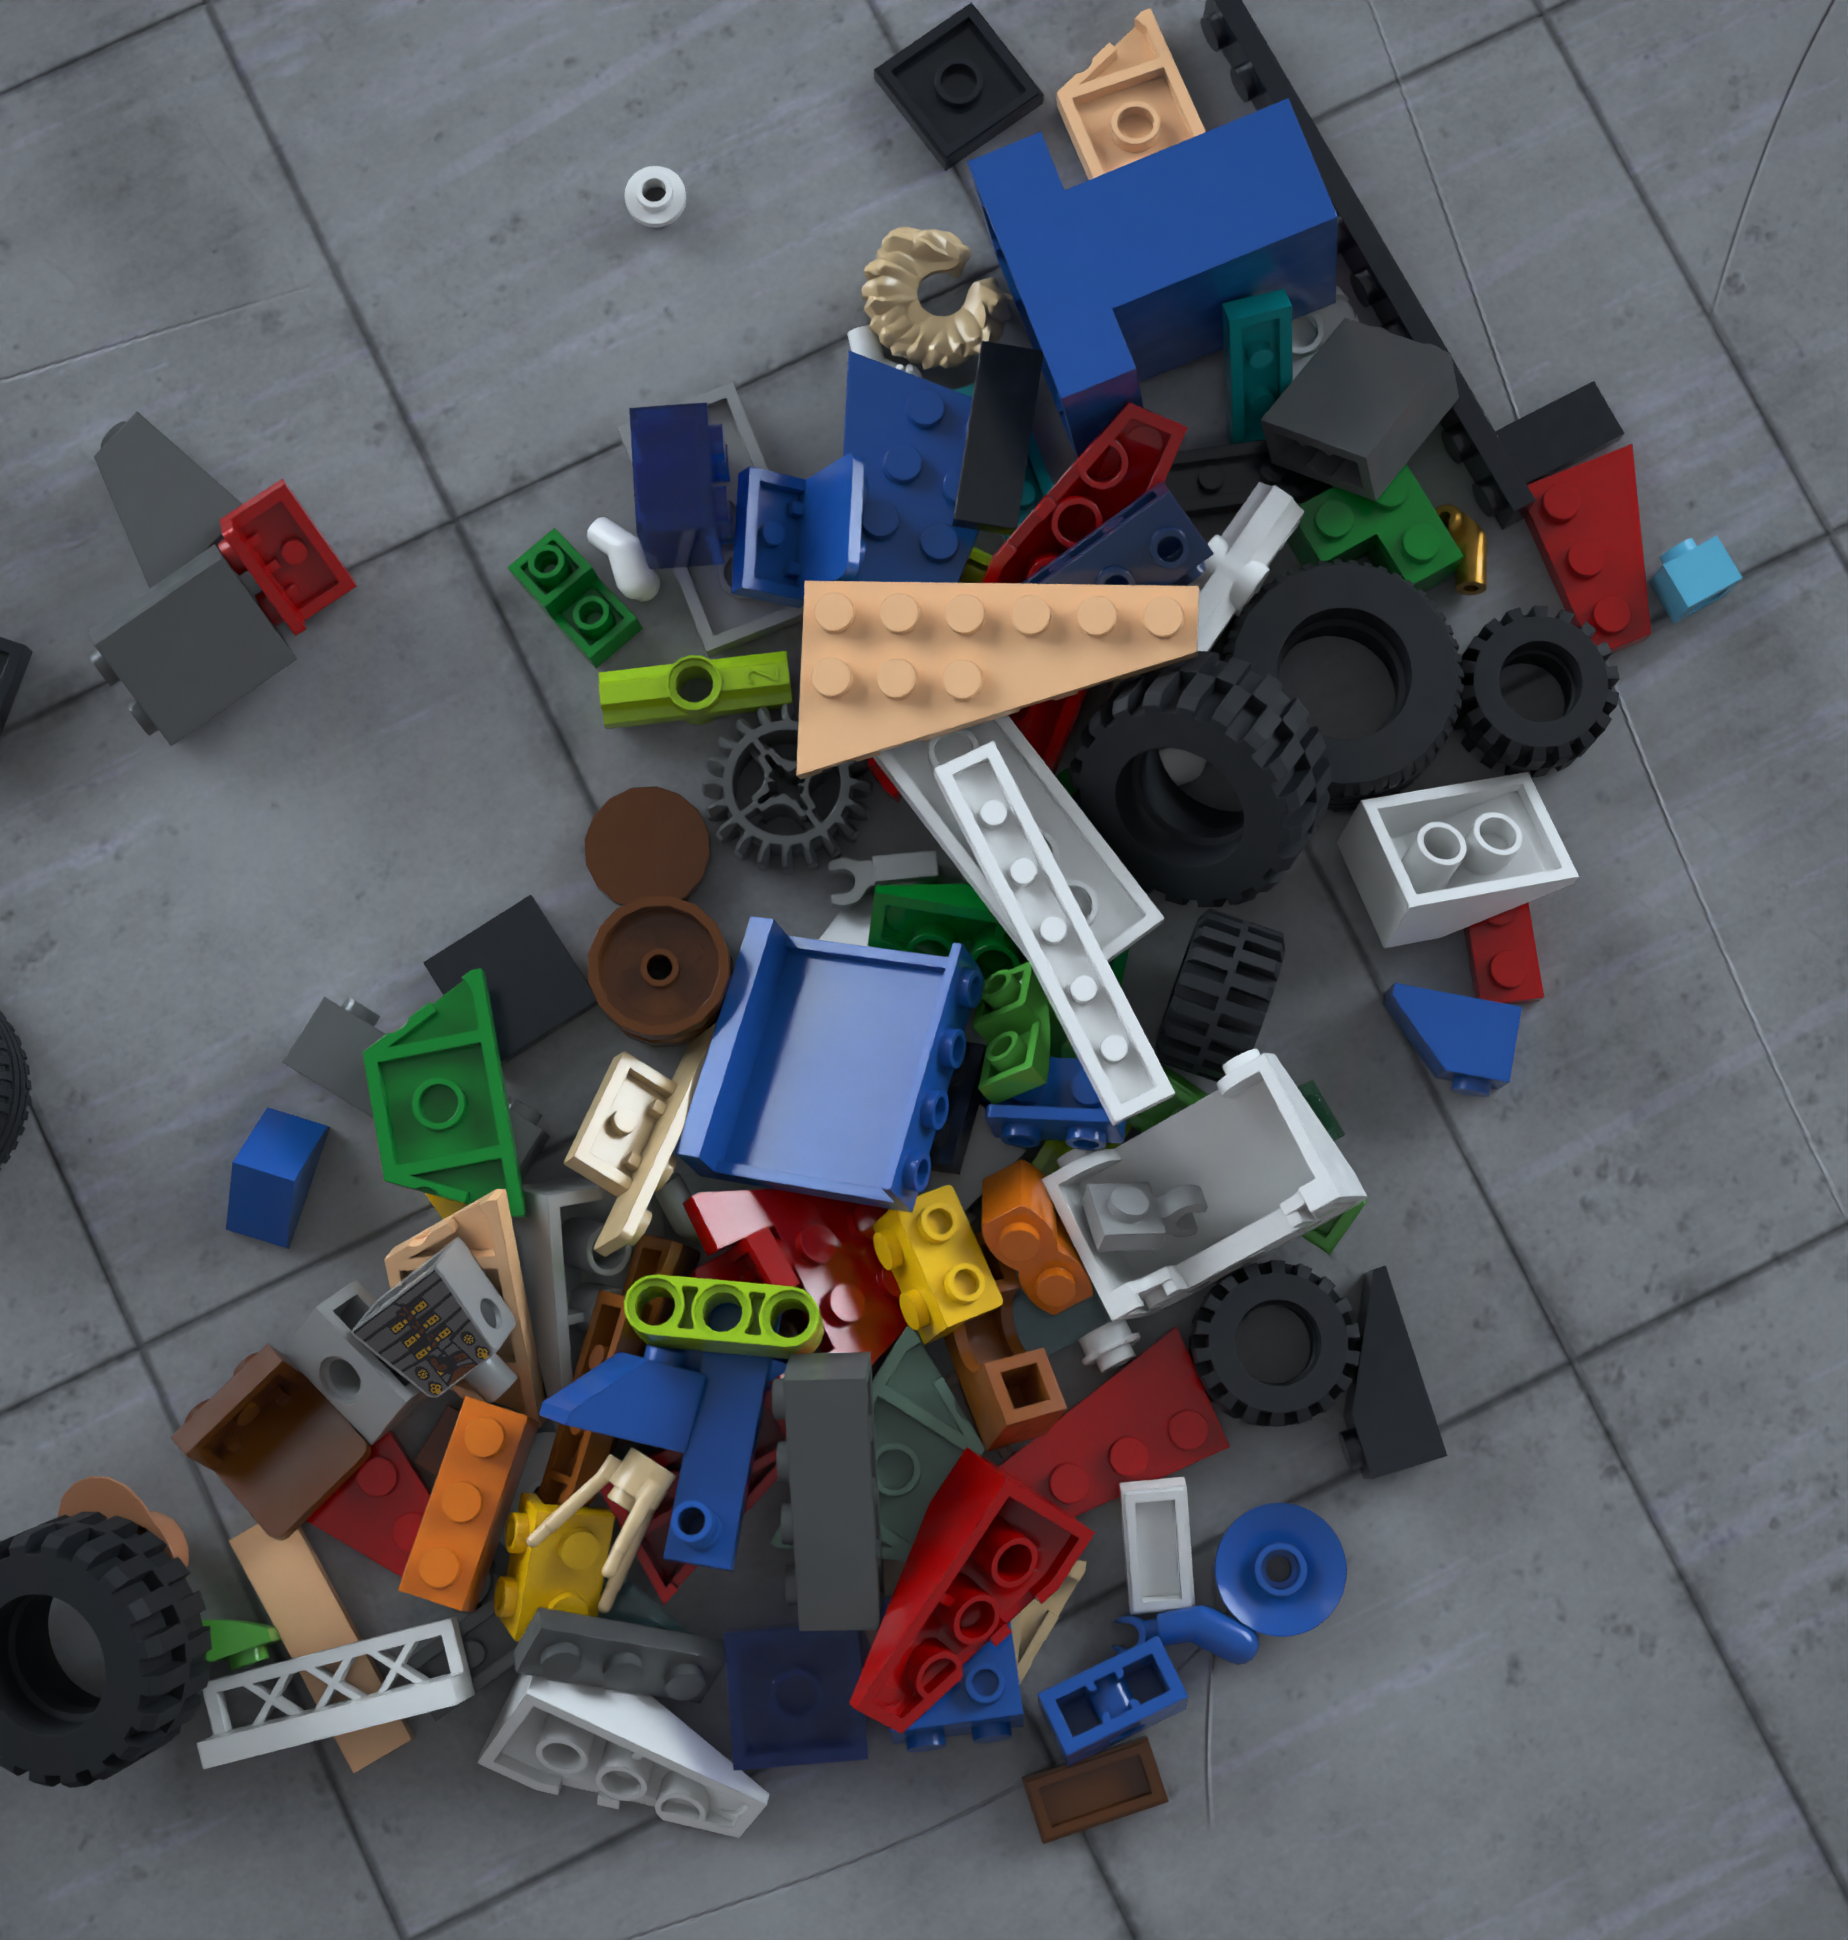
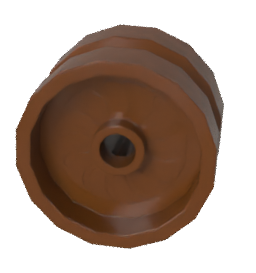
[588,895,734,1047]

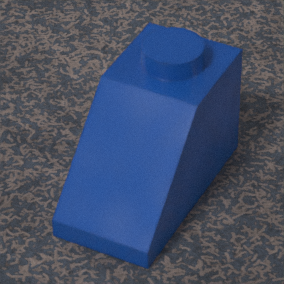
[1383,983,1522,1097]
[539,1345,706,1453]

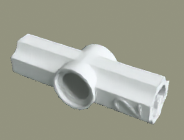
[1187,482,1304,652]

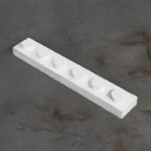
[934,741,1175,1126]

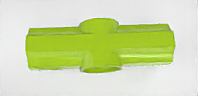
[598,651,793,729]

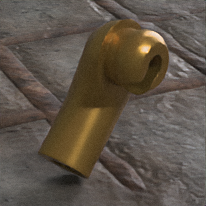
[1435,504,1487,595]

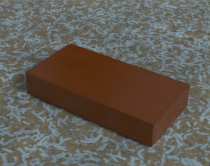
[1022,1735,1169,1844]

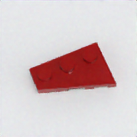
[1524,444,1651,653]

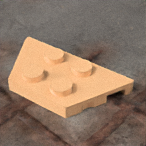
[1057,8,1206,180]
[384,1189,547,1427]

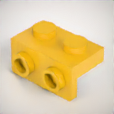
[872,1185,1003,1345]
[494,1492,615,1642]

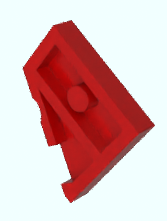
[306,1431,432,1577]

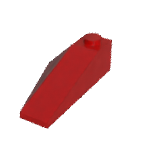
[981,401,1188,584]
[849,1447,1095,1734]

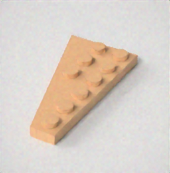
[796,581,1200,779]

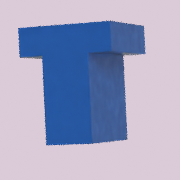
[967,98,1338,459]

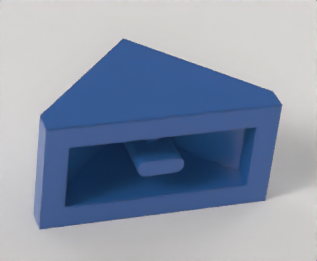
[226,1107,330,1249]

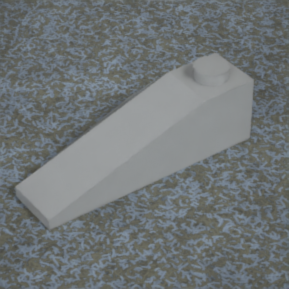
[511,1177,665,1442]

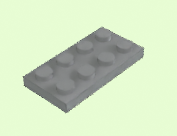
[617,382,804,657]

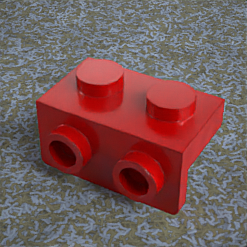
[218,478,357,636]

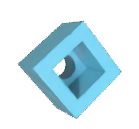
[1648,535,1743,624]

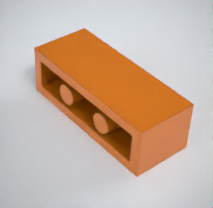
[398,1396,540,1613]

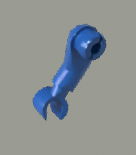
[1112,1605,1260,1665]

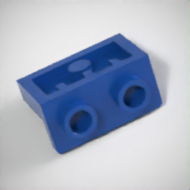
[985,1057,1126,1150]

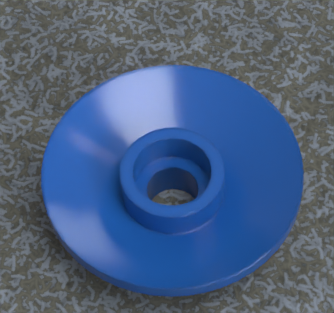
[1214,1503,1347,1637]

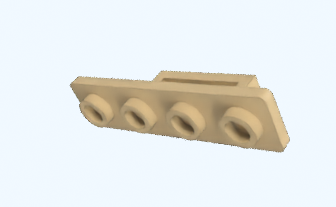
[563,1023,717,1257]

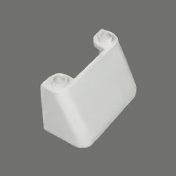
[1041,1049,1367,1321]

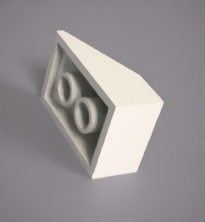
[1337,772,1579,948]

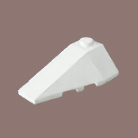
[477,1673,770,1838]

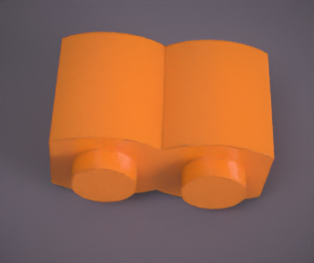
[982,1159,1093,1315]

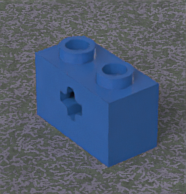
[1038,1635,1188,1767]

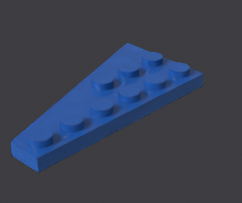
[843,350,980,583]

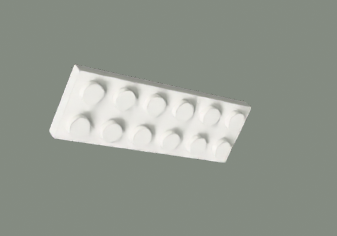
[873,715,1165,963]

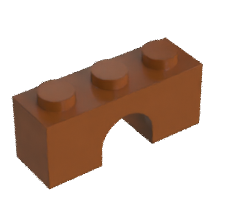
[943,1232,1067,1452]

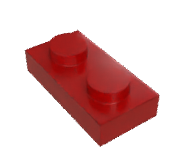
[1464,902,1544,1005]

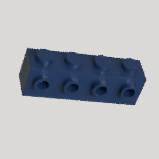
[1021,481,1214,586]

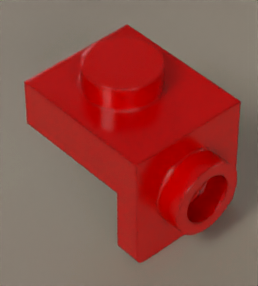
[691,1226,800,1287]

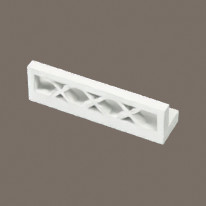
[197,1616,475,1769]

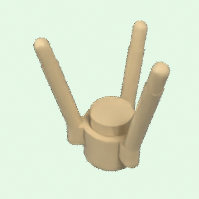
[526,1447,676,1613]

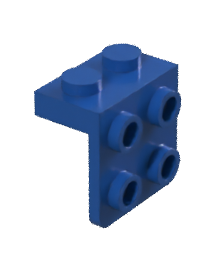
[731,453,869,608]
[877,1596,1024,1752]

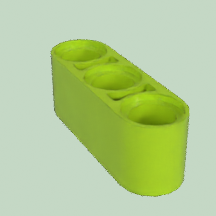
[624,1275,824,1359]

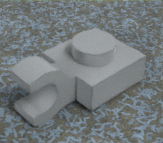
[828,850,939,910]
[1081,1182,1208,1252]

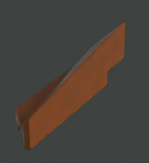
[538,1234,700,1507]

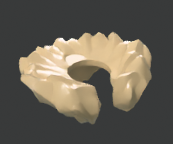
[861,226,1013,369]

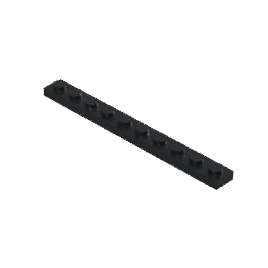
[1201,0,1536,530]

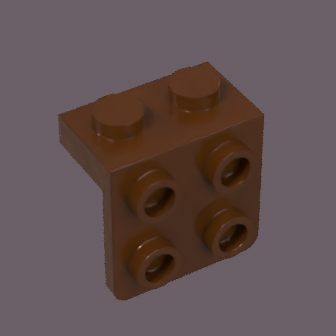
[170,1343,371,1541]

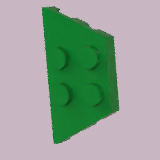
[362,968,528,1219]

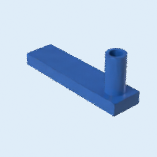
[663,1303,782,1572]

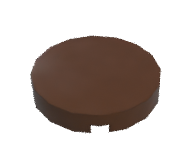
[585,786,711,906]

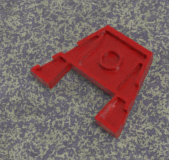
[682,1189,909,1388]

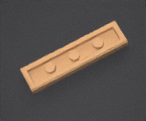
[229,1524,415,1774]

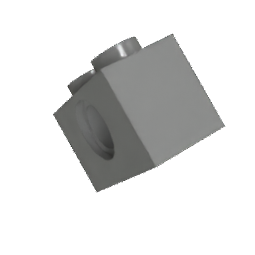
[282,1280,426,1445]

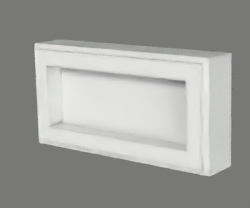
[1119,1477,1195,1615]

